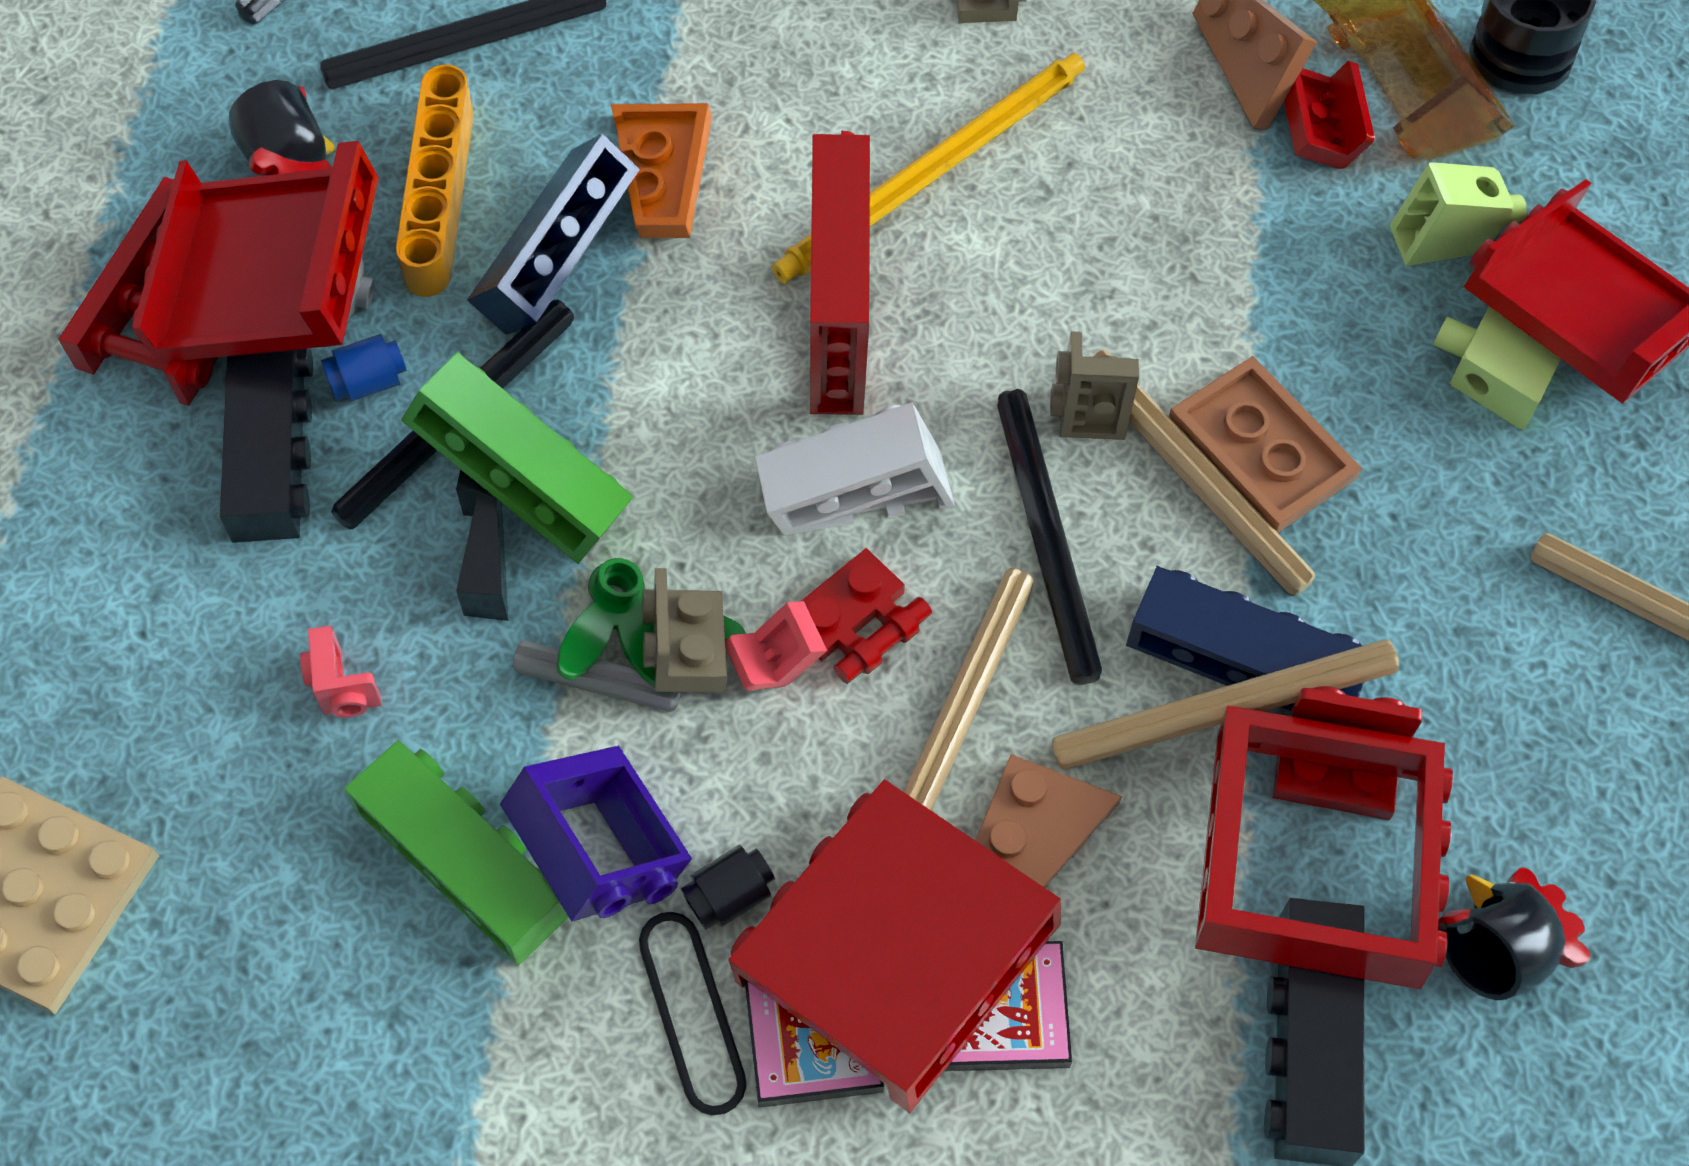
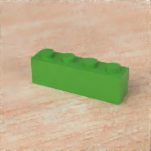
[401,352,634,564]
[344,740,569,966]

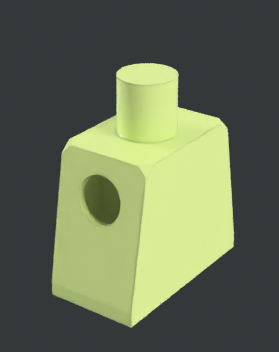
[1389,163,1527,266]
[1433,306,1561,430]

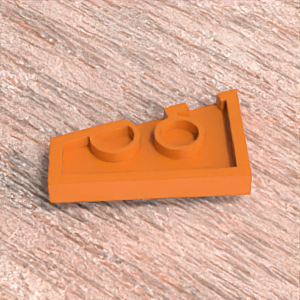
[611,103,712,238]

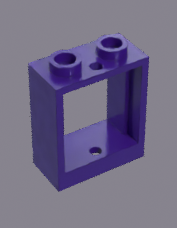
[500,745,692,922]

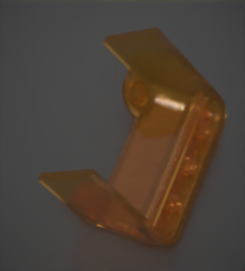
[1313,0,1515,161]

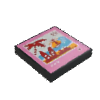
[945,941,1072,1071]
[744,979,884,1108]

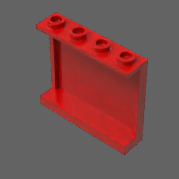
[132,141,379,363]
[1464,179,1689,404]
[728,779,1061,1114]

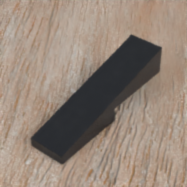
[456,469,509,621]

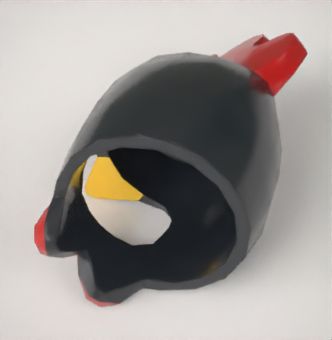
[229,80,335,176]
[1438,867,1590,1001]

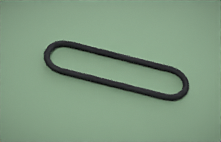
[639,912,746,1116]

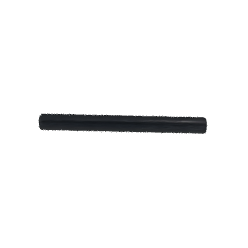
[320,0,606,89]
[331,299,574,530]
[997,389,1102,685]

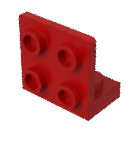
[1272,686,1423,820]

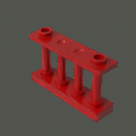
[58,176,219,406]

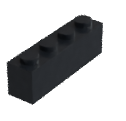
[220,348,313,543]
[1264,898,1365,1166]

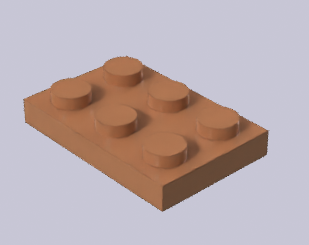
[1169,356,1362,533]

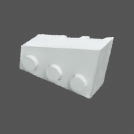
[755,402,955,535]

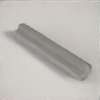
[513,640,681,712]

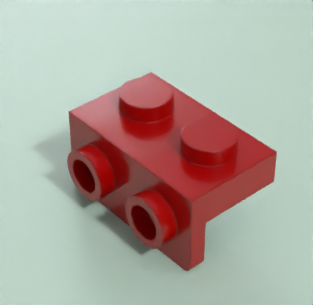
[1284,61,1375,169]

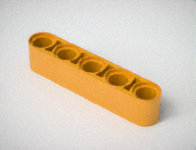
[396,64,474,297]

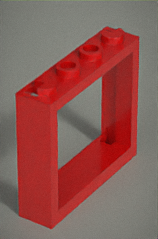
[810,130,870,415]
[1195,705,1453,990]

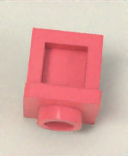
[725,601,827,691]
[300,625,382,718]

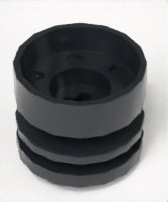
[1469,0,1596,94]

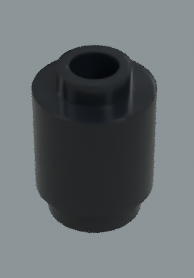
[680,844,775,930]

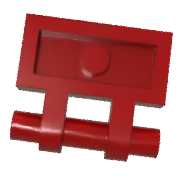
[801,548,932,684]

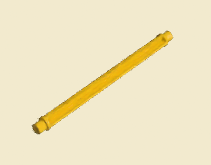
[771,53,1085,284]

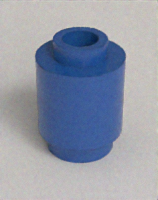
[321,334,407,402]

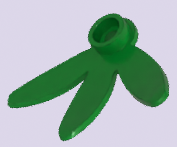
[557,558,746,693]

